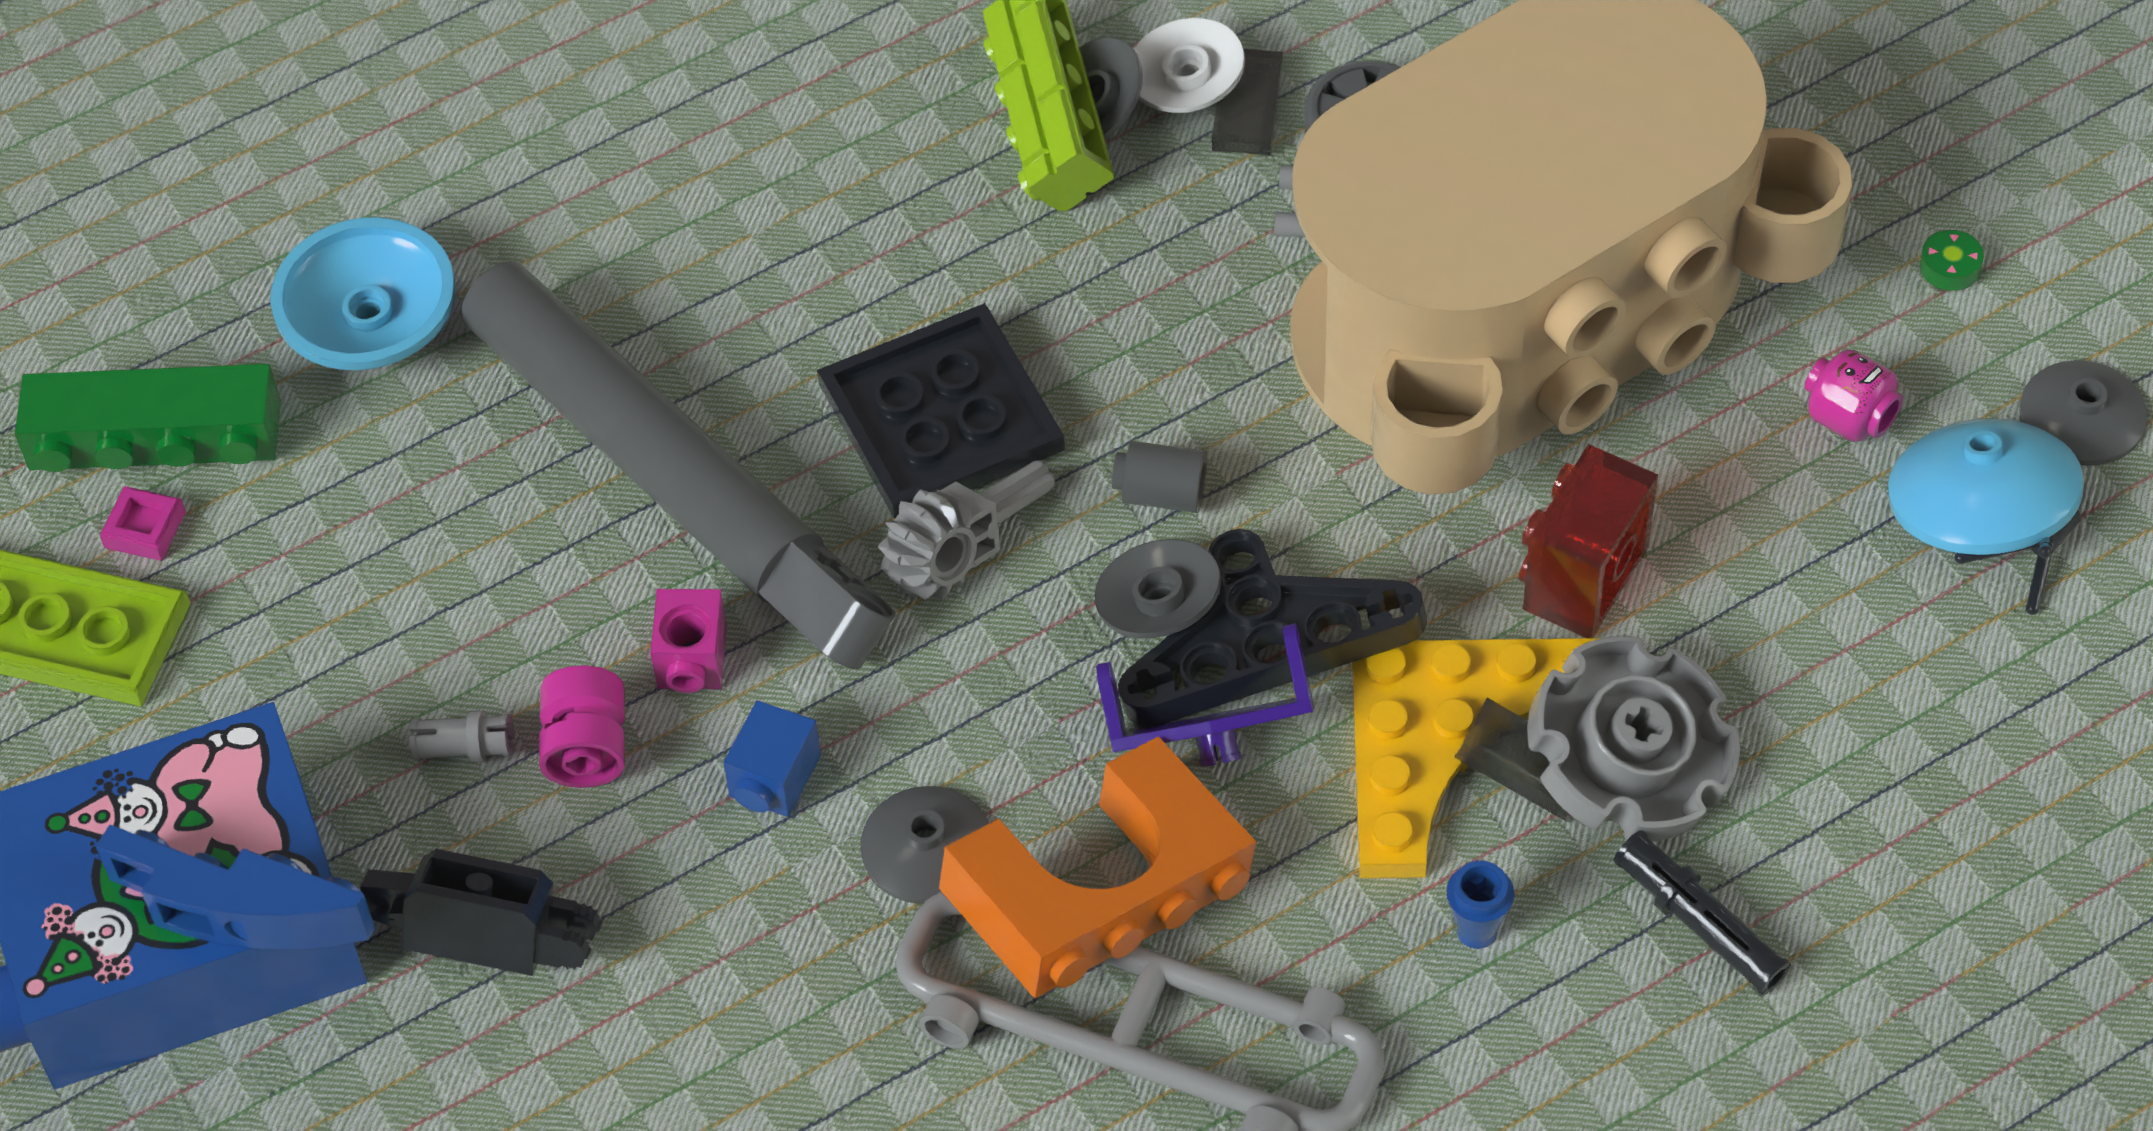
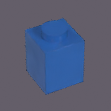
[723,700,821,817]

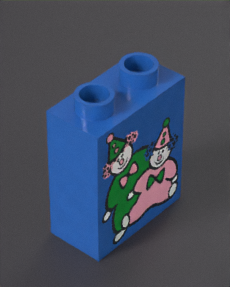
[0,702,368,1090]

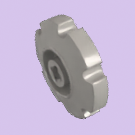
[1527,636,1740,841]

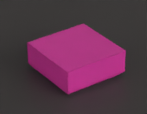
[99,486,186,561]

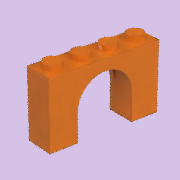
[939,736,1256,998]

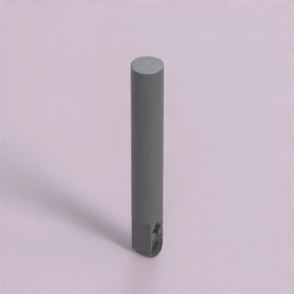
[461,261,895,669]

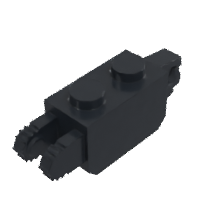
[360,849,603,976]

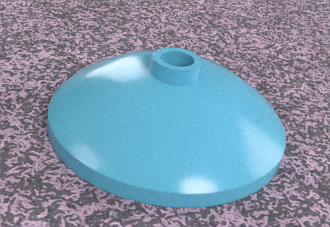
[270,217,456,370]
[1888,418,2083,555]

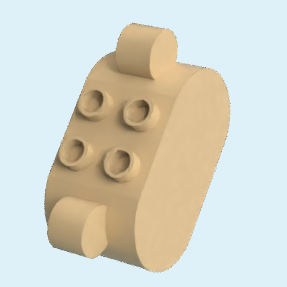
[1290,0,1852,495]

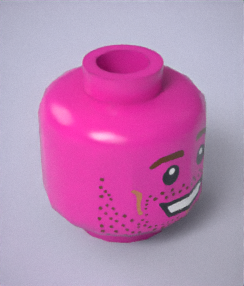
[1804,349,1903,442]

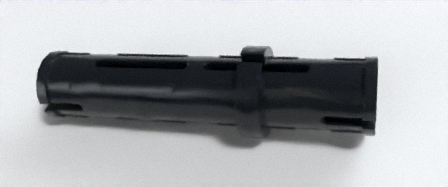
[1613,831,1791,996]

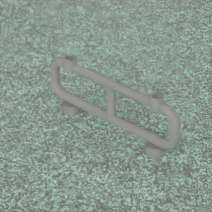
[895,892,1385,1131]

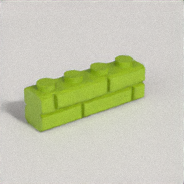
[983,0,1114,212]

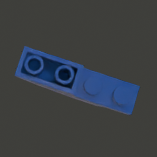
[96,824,375,950]

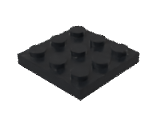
[817,303,1065,520]

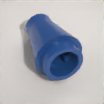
[1446,860,1515,949]

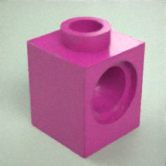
[650,589,727,693]

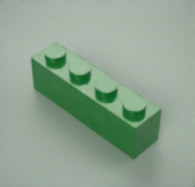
[15,364,281,472]

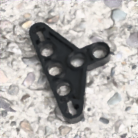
[1118,529,1427,727]

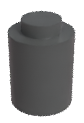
[1112,441,1207,513]

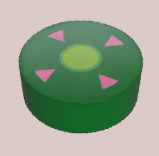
[1919,230,1984,291]

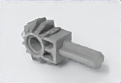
[878,461,1055,600]

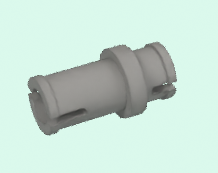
[409,710,515,763]

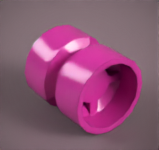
[539,665,625,788]

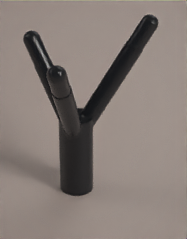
[1954,510,2081,615]

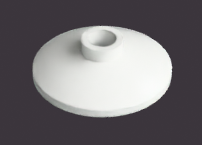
[1134,18,1245,113]

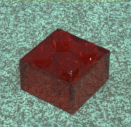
[1519,444,1658,638]

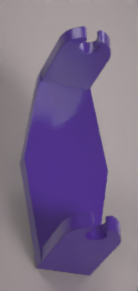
[1096,624,1315,767]

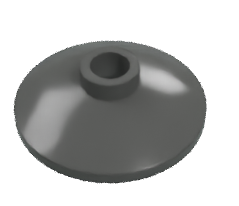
[1079,37,1143,140]
[2020,360,2147,466]
[1095,539,1221,638]
[861,786,989,904]

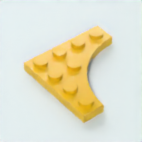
[1352,638,1601,878]

